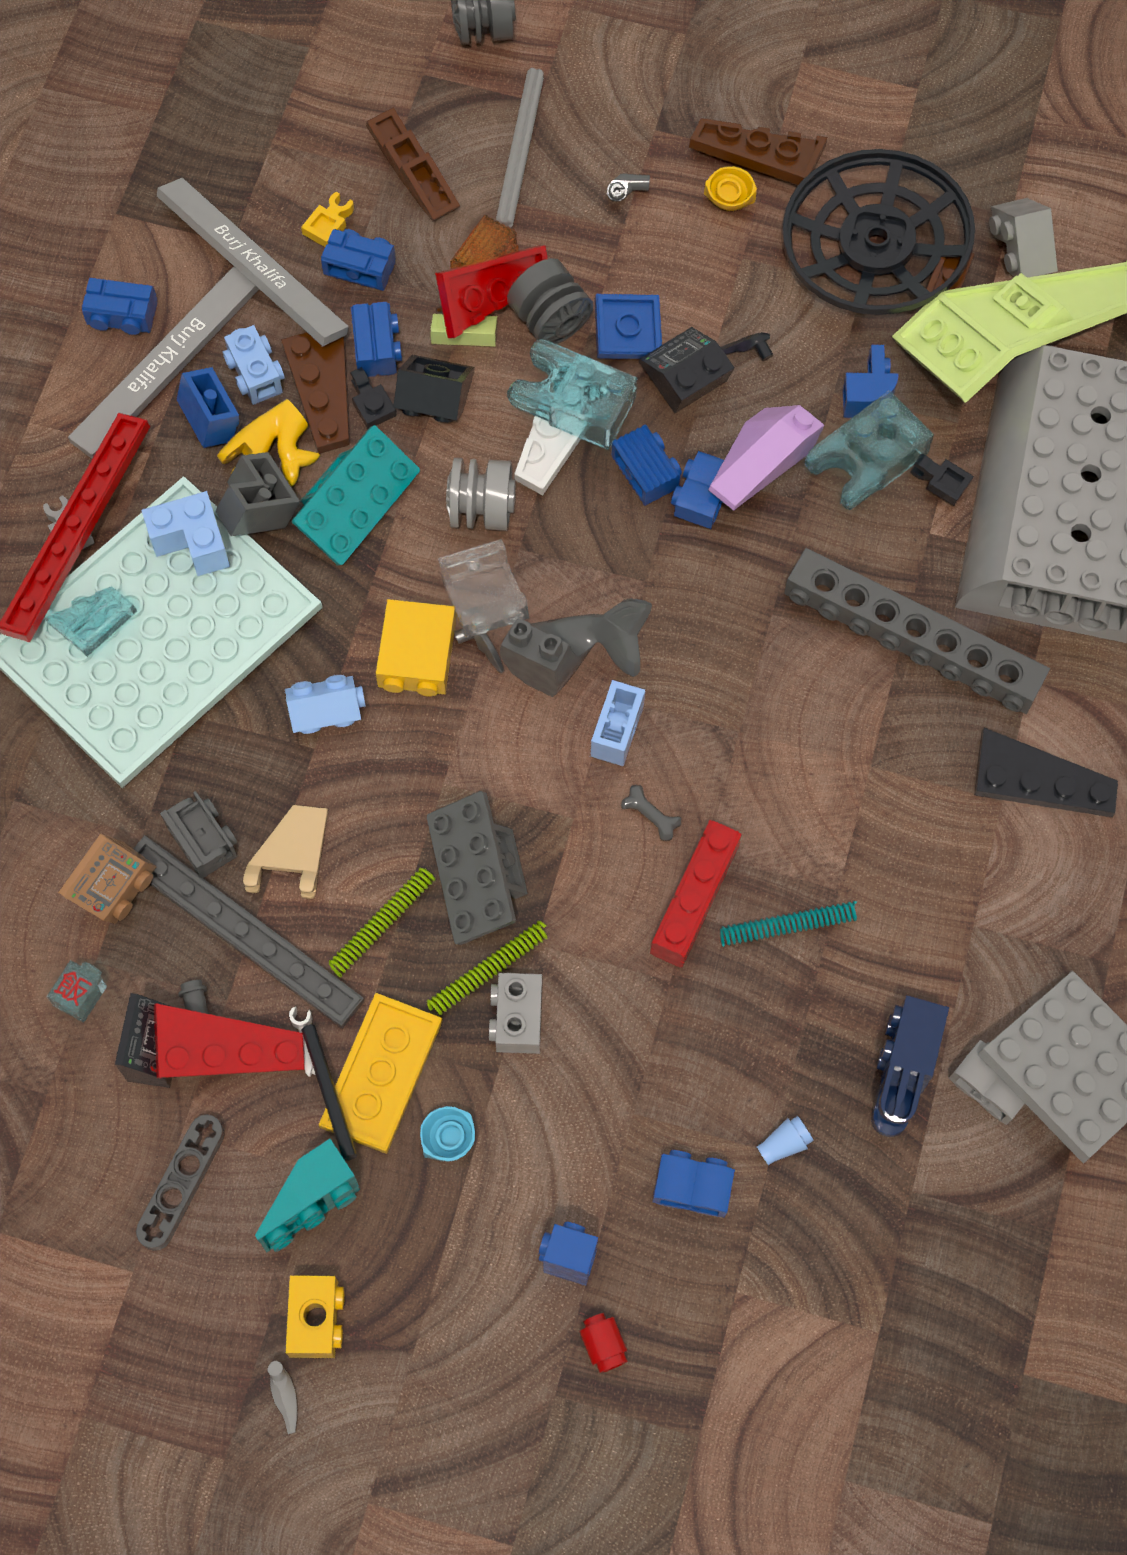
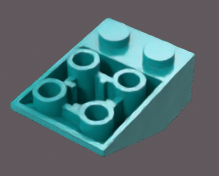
[255,1139,360,1253]

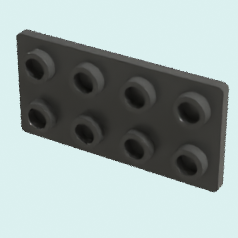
[427,791,528,945]

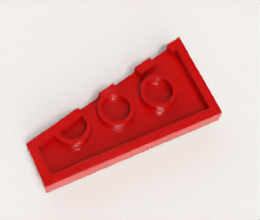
[435,245,548,338]
[154,1004,304,1078]

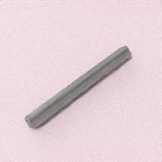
[496,68,544,229]

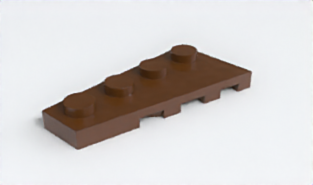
[689,118,828,185]
[281,332,350,454]

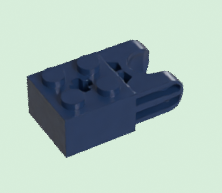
[871,995,949,1137]

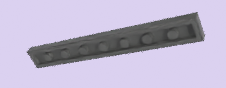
[133,835,365,1029]

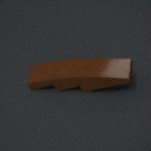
[366,107,460,222]

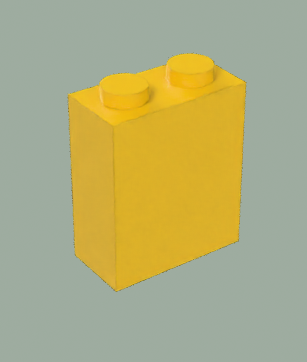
[376,599,456,696]

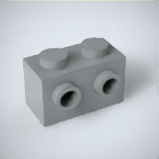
[489,973,542,1054]

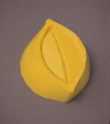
[704,166,757,211]

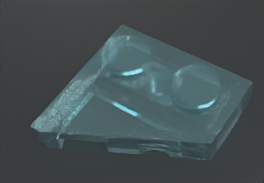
[44,586,137,657]

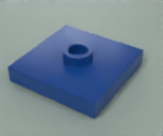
[594,294,662,359]

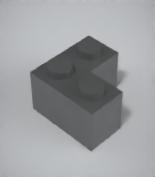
[215,452,300,536]

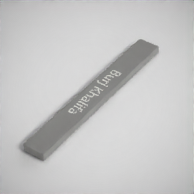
[157,178,349,346]
[68,267,259,459]

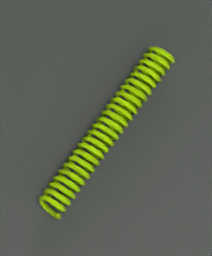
[329,868,436,977]
[427,921,548,1015]

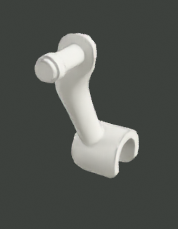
[289,1006,331,1077]

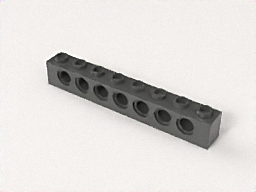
[784,548,1051,715]

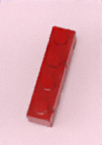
[650,820,742,968]

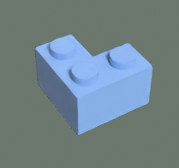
[141,491,230,576]

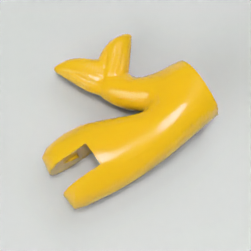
[217,399,320,487]

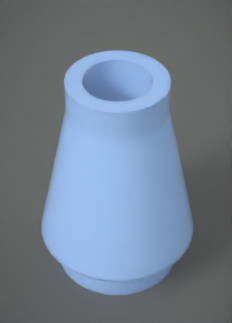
[757,1116,814,1165]

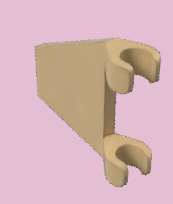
[243,805,328,899]

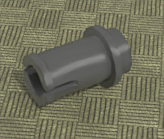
[178,980,209,1014]

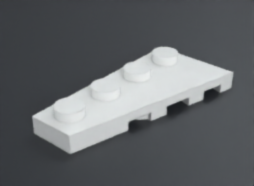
[515,360,610,495]

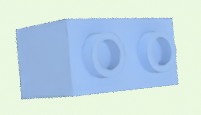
[591,680,645,766]

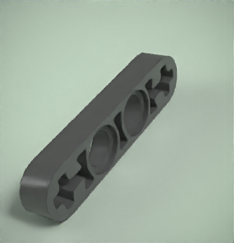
[136,1114,224,1251]

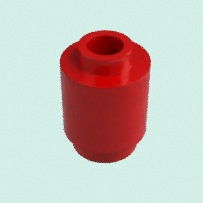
[579,1313,628,1374]

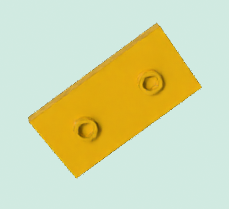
[319,993,443,1154]

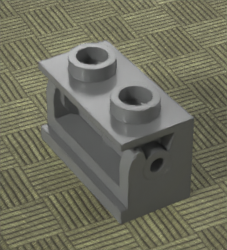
[160,791,237,878]

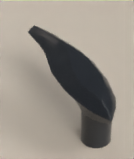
[721,332,773,361]

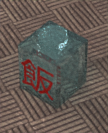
[47,960,107,1023]

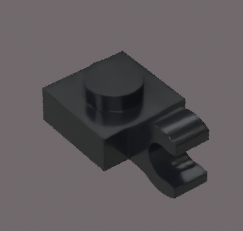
[350,367,397,429]
[910,454,974,506]

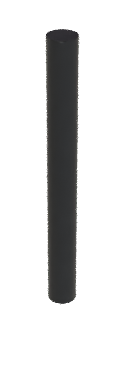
[301,1024,357,1161]

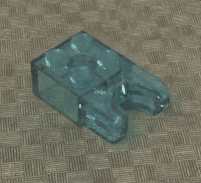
[507,339,637,450]
[804,390,934,510]

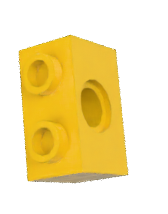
[286,1275,345,1358]

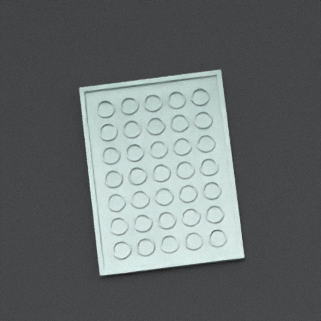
[0,476,322,788]

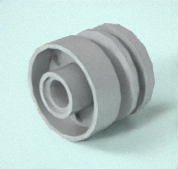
[446,458,516,531]

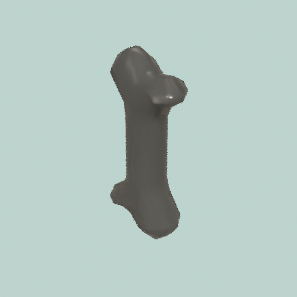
[621,785,682,841]

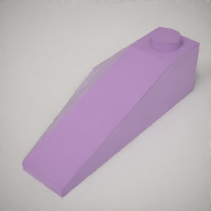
[709,405,824,511]

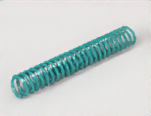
[720,901,857,947]

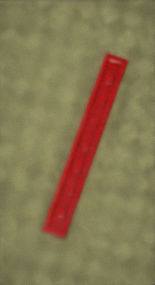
[0,413,150,642]

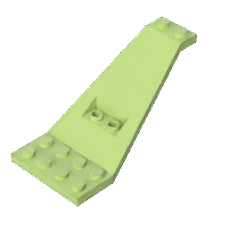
[892,261,1127,403]

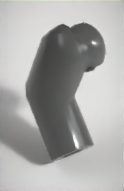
[607,173,650,201]

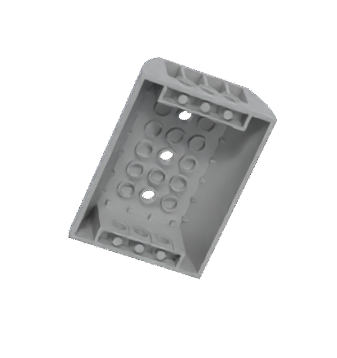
[955,345,1127,643]

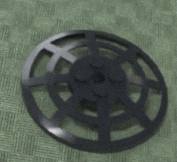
[782,149,975,315]

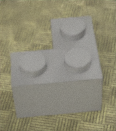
[989,198,1058,278]

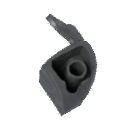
[500,598,652,697]

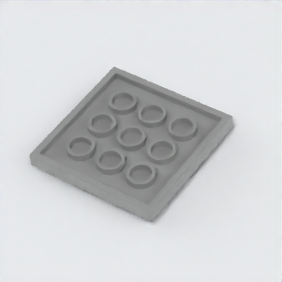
[978,971,1127,1164]

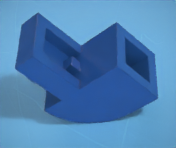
[842,345,898,418]

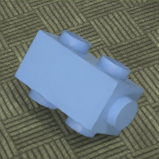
[222,325,285,405]
[285,675,366,734]

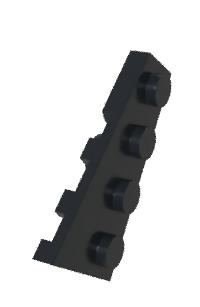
[974,727,1118,817]

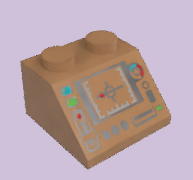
[58,834,157,924]

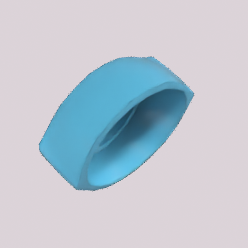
[420,1106,475,1162]

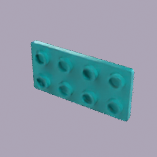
[292,425,420,566]

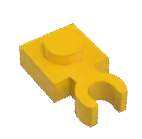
[301,192,354,247]

